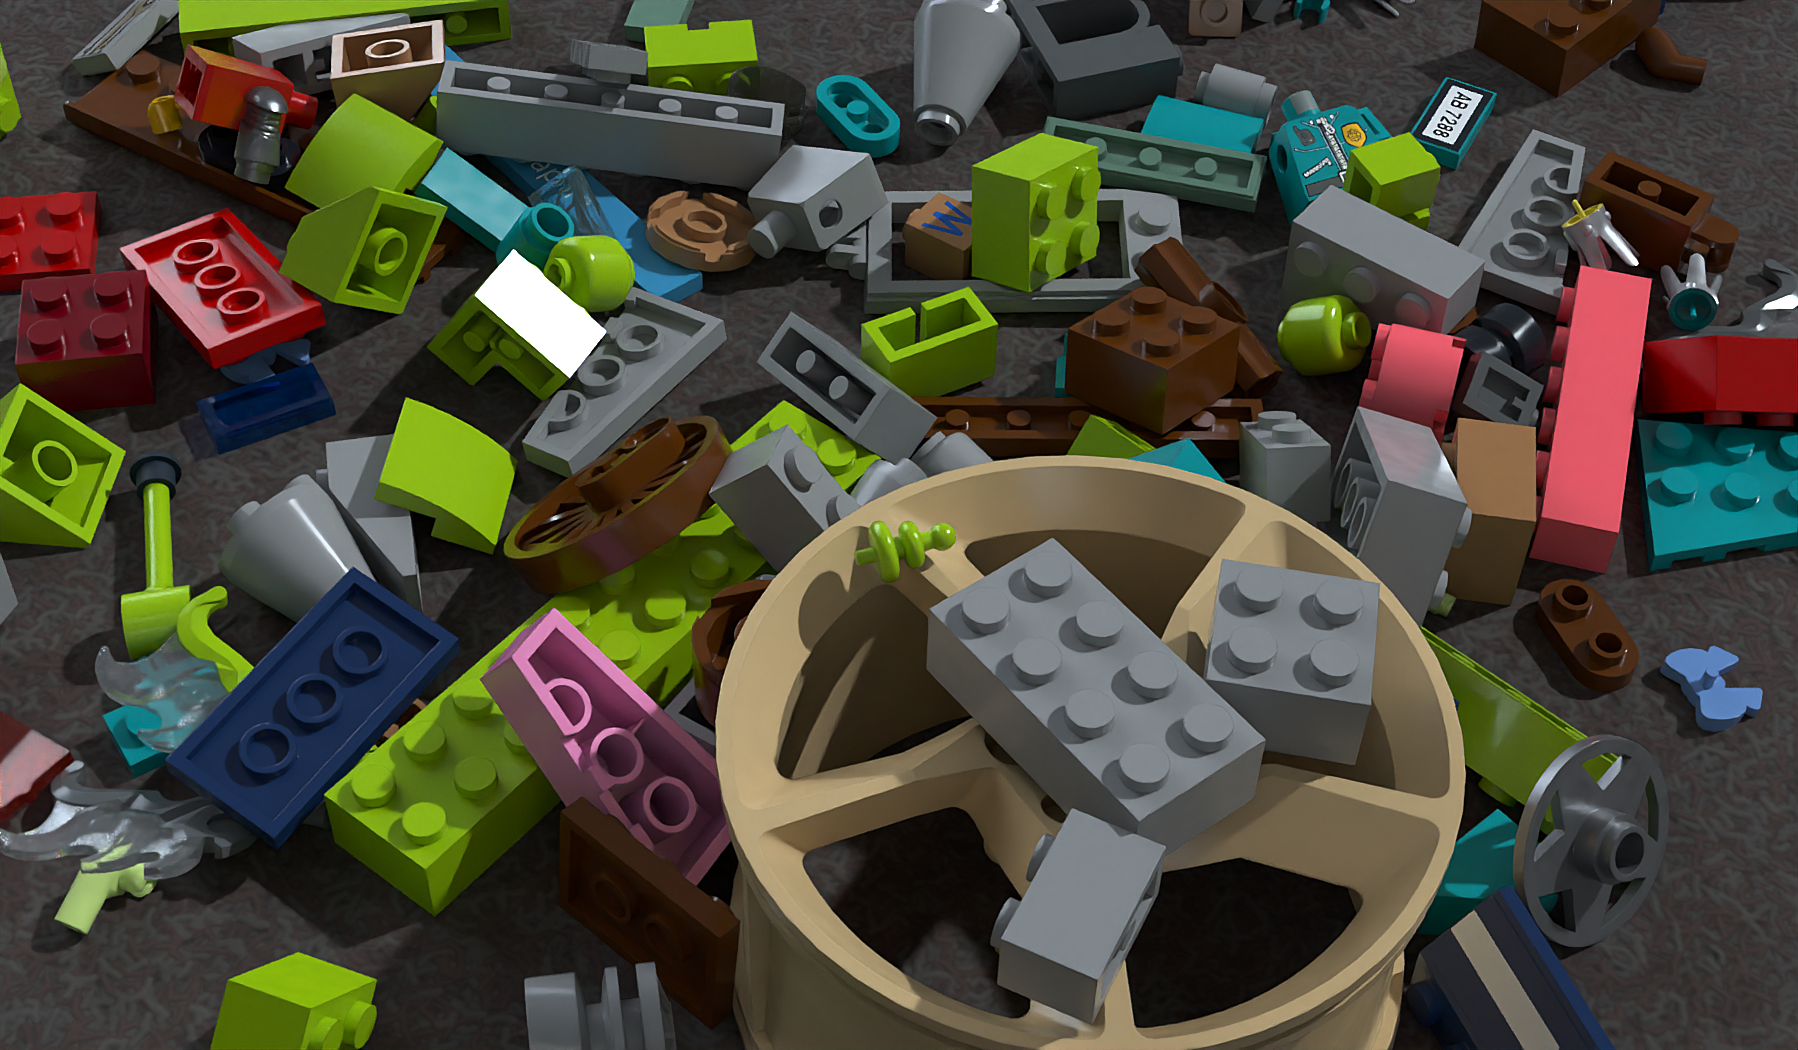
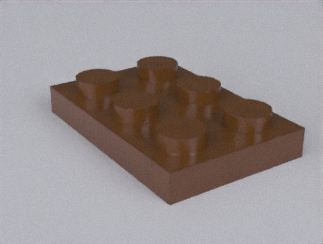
[558,797,741,1030]

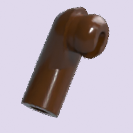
[1635,28,1707,86]

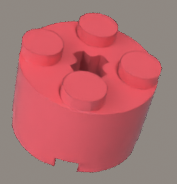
[1359,323,1466,446]

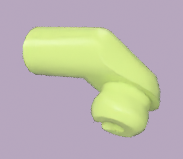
[54,849,159,935]

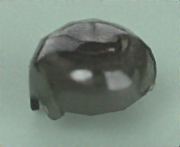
[726,66,809,143]

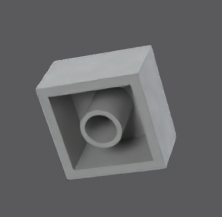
[1203,559,1380,765]

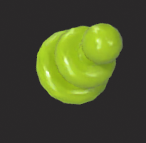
[854,521,956,583]

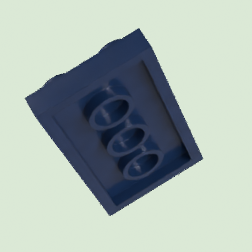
[165,566,460,850]

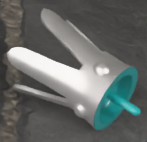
[1660,253,1723,331]

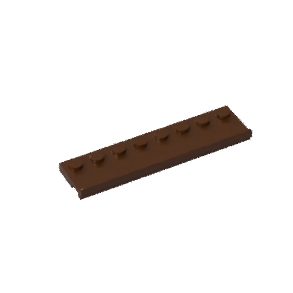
[63,50,473,283]

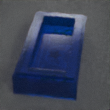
[196,362,336,455]

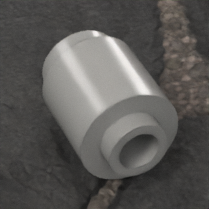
[1193,63,1278,128]

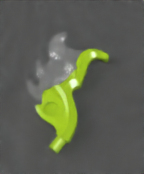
[95,586,378,770]

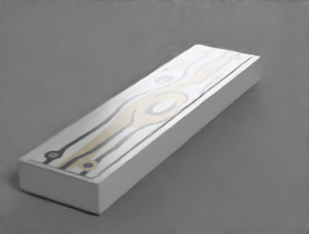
[71,0,179,76]

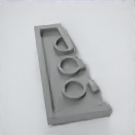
[1458,129,1585,315]
[522,286,727,478]

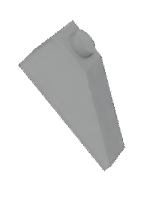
[232,13,410,95]
[316,434,423,614]

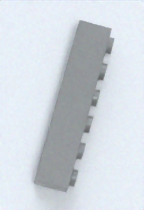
[436,60,785,191]

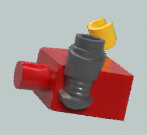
[147,44,318,184]

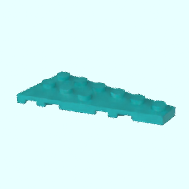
[1633,419,1798,571]

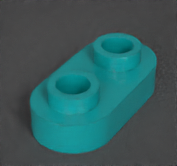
[816,75,900,158]

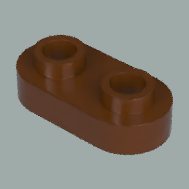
[1535,579,1639,692]

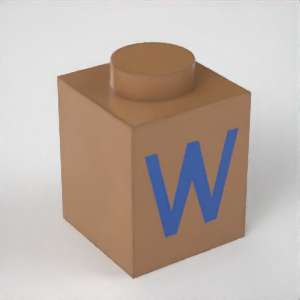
[902,192,976,280]

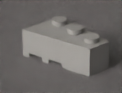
[1279,185,1486,335]

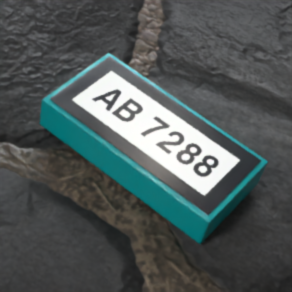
[1411,77,1497,170]

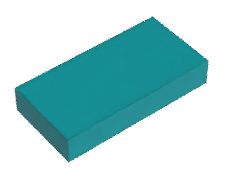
[414,147,529,253]

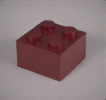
[15,269,159,412]

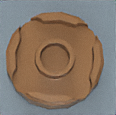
[645,191,757,272]

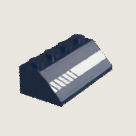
[1407,885,1616,1050]

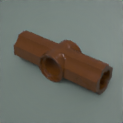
[1134,237,1284,399]

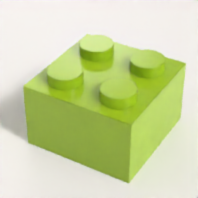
[972,133,1101,293]

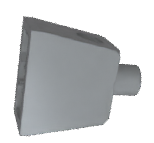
[747,145,889,258]

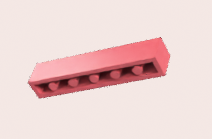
[1529,265,1652,573]

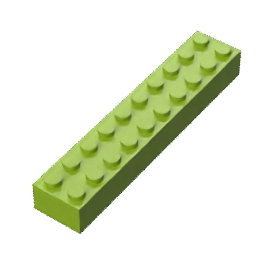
[324,400,881,917]

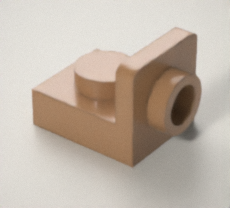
[1188,0,1243,37]

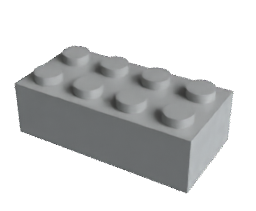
[1316,406,1472,629]
[926,538,1266,857]

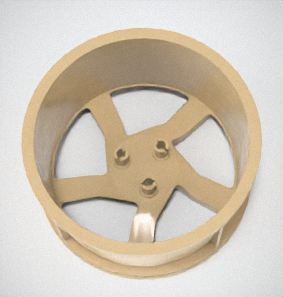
[715,455,1466,1050]

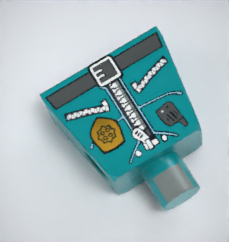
[1269,90,1379,227]

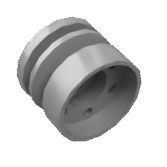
[524,961,677,1050]

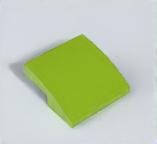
[284,93,444,208]
[374,397,518,555]

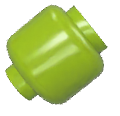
[543,235,635,313]
[1277,294,1372,377]

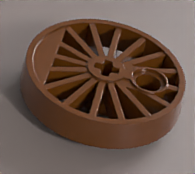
[503,416,733,595]

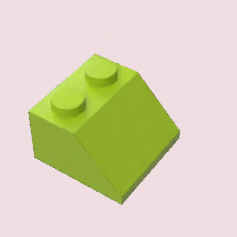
[279,185,448,314]
[0,383,126,548]

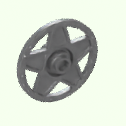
[1513,735,1669,947]

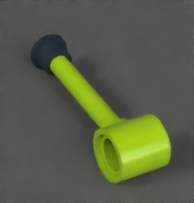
[121,451,195,660]

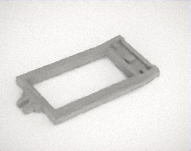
[826,189,1183,314]

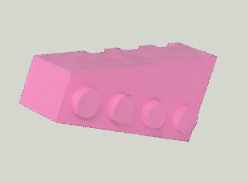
[480,608,731,886]

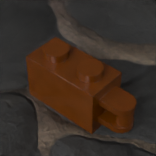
[1575,151,1739,276]

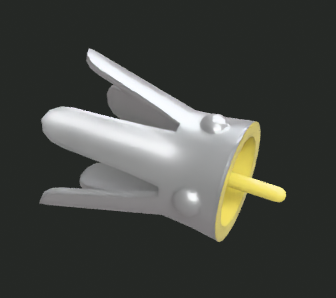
[1562,200,1640,270]

